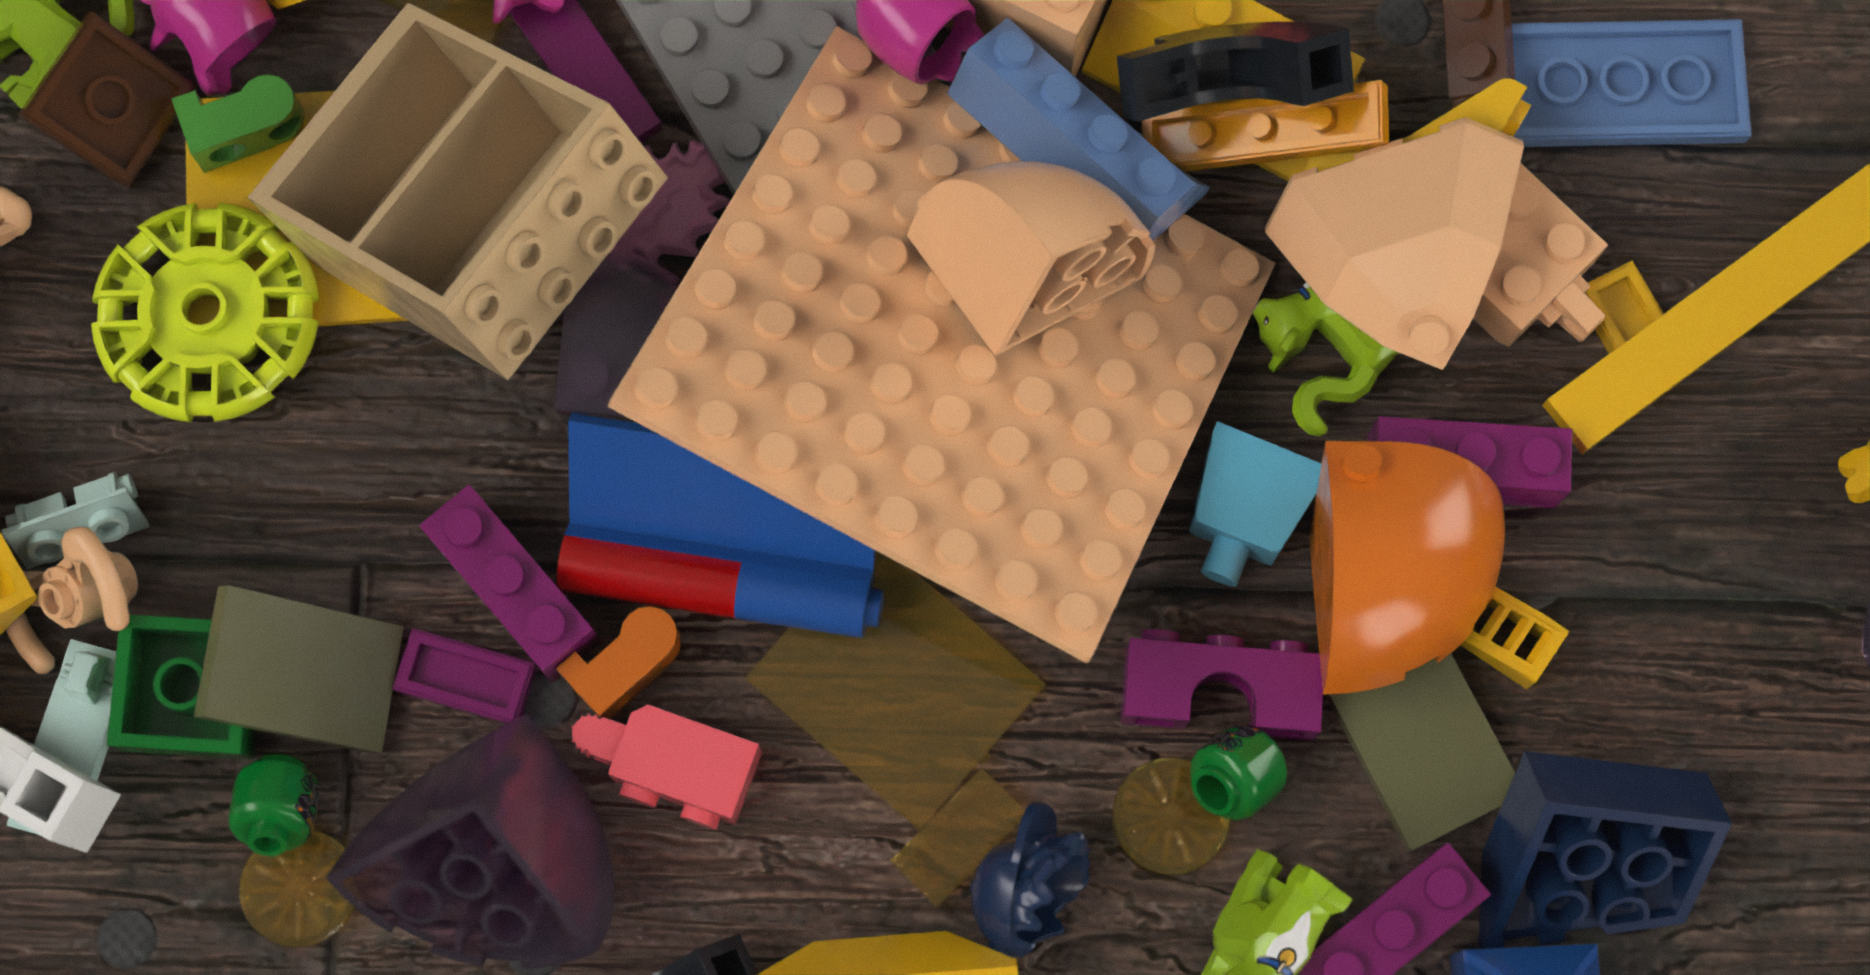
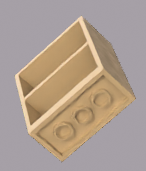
[247,3,668,380]

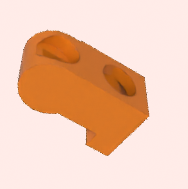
[556,606,681,719]

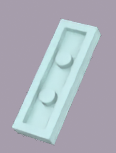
[6,639,116,836]

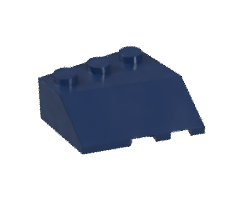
[1478,751,1732,949]

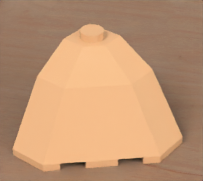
[1265,117,1524,370]

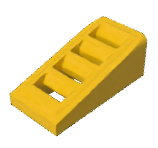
[1461,587,1569,690]

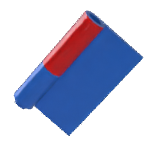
[557,413,884,639]

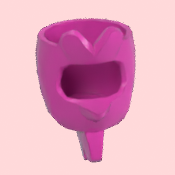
[139,0,277,96]
[855,0,985,85]

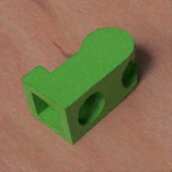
[171,74,304,173]

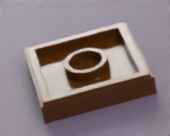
[18,12,197,187]

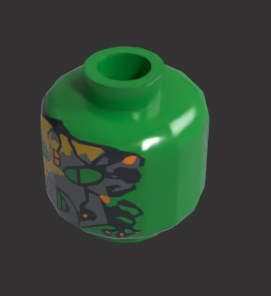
[1190,724,1287,821]
[228,754,320,856]

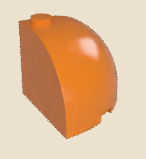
[1309,441,1505,694]

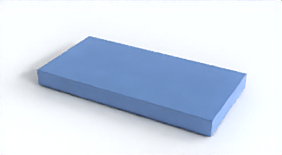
[1512,19,1752,147]

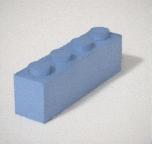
[947,17,1210,241]

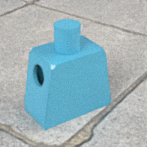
[1189,421,1321,586]

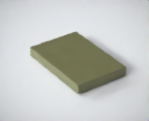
[194,585,404,754]
[1324,654,1515,853]

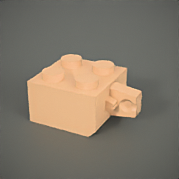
[1473,163,1608,347]

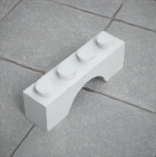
[0,726,121,853]

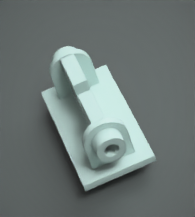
[2,472,149,570]

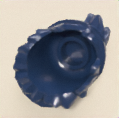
[971,801,1090,958]

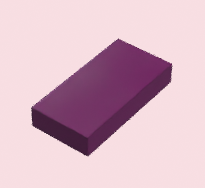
[392,628,538,728]

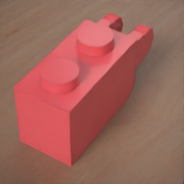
[571,705,762,830]

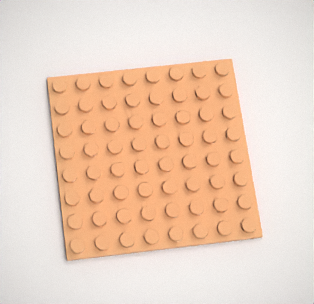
[608,26,1276,663]

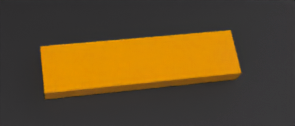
[1142,80,1389,172]

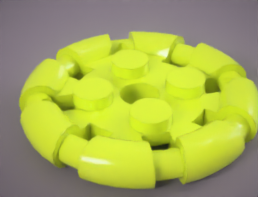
[91,203,319,423]

